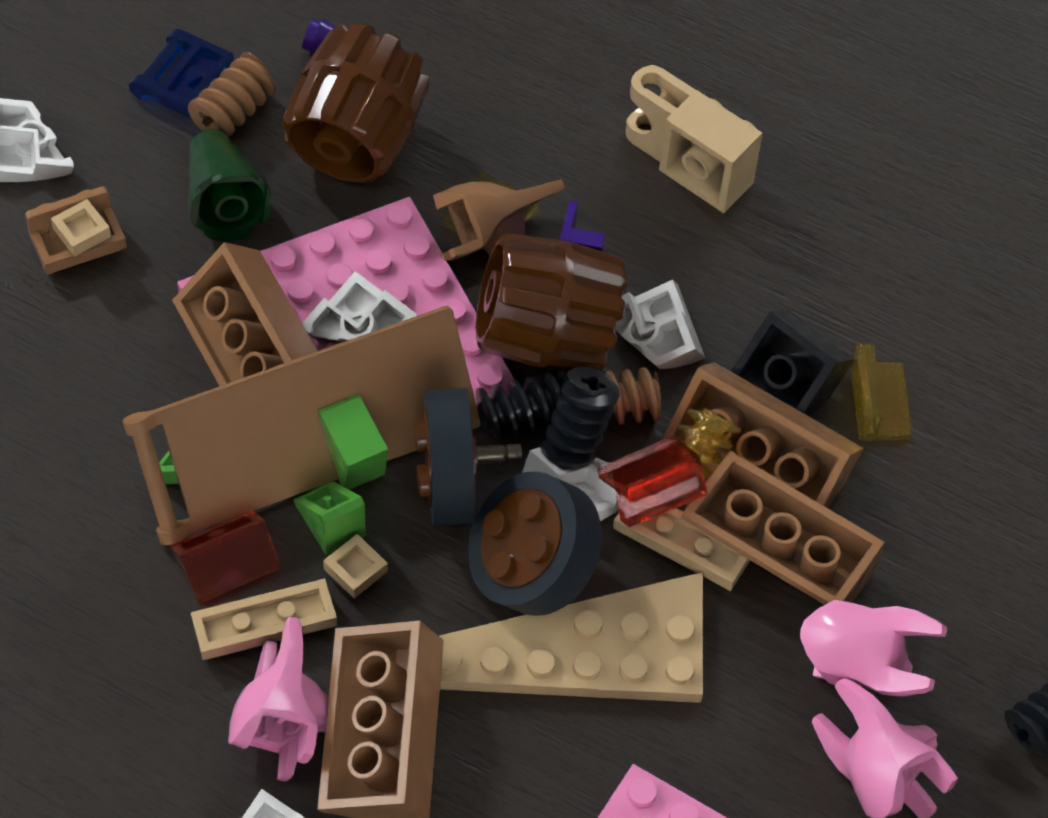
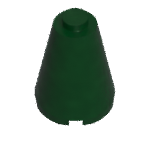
[188,129,273,241]

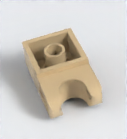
[625,65,763,213]

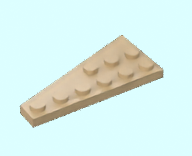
[439,572,703,703]

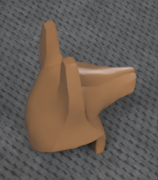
[433,179,565,262]

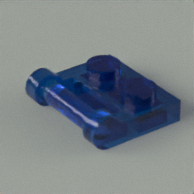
[128,28,234,118]

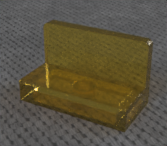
[851,343,912,440]

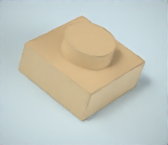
[50,199,111,257]
[323,534,388,599]

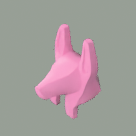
[800,600,947,697]
[228,617,329,782]
[812,678,958,818]

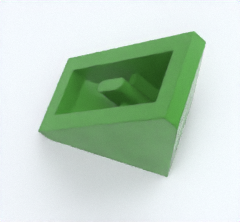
[317,394,388,490]
[293,481,366,555]

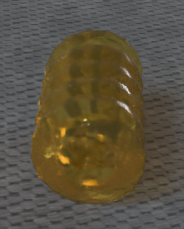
[650,407,742,503]

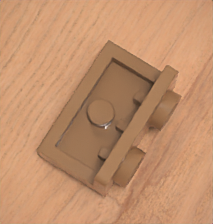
[25,186,127,275]

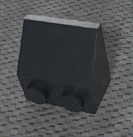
[731,310,855,416]

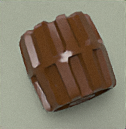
[282,23,429,184]
[475,234,627,372]

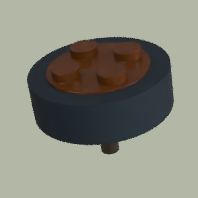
[414,388,522,526]
[468,471,602,616]

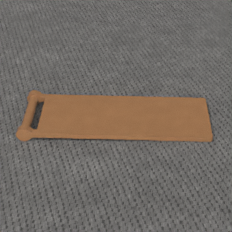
[123,306,481,545]

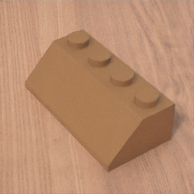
[172,242,318,386]
[660,362,864,508]
[681,451,885,605]
[317,620,444,818]

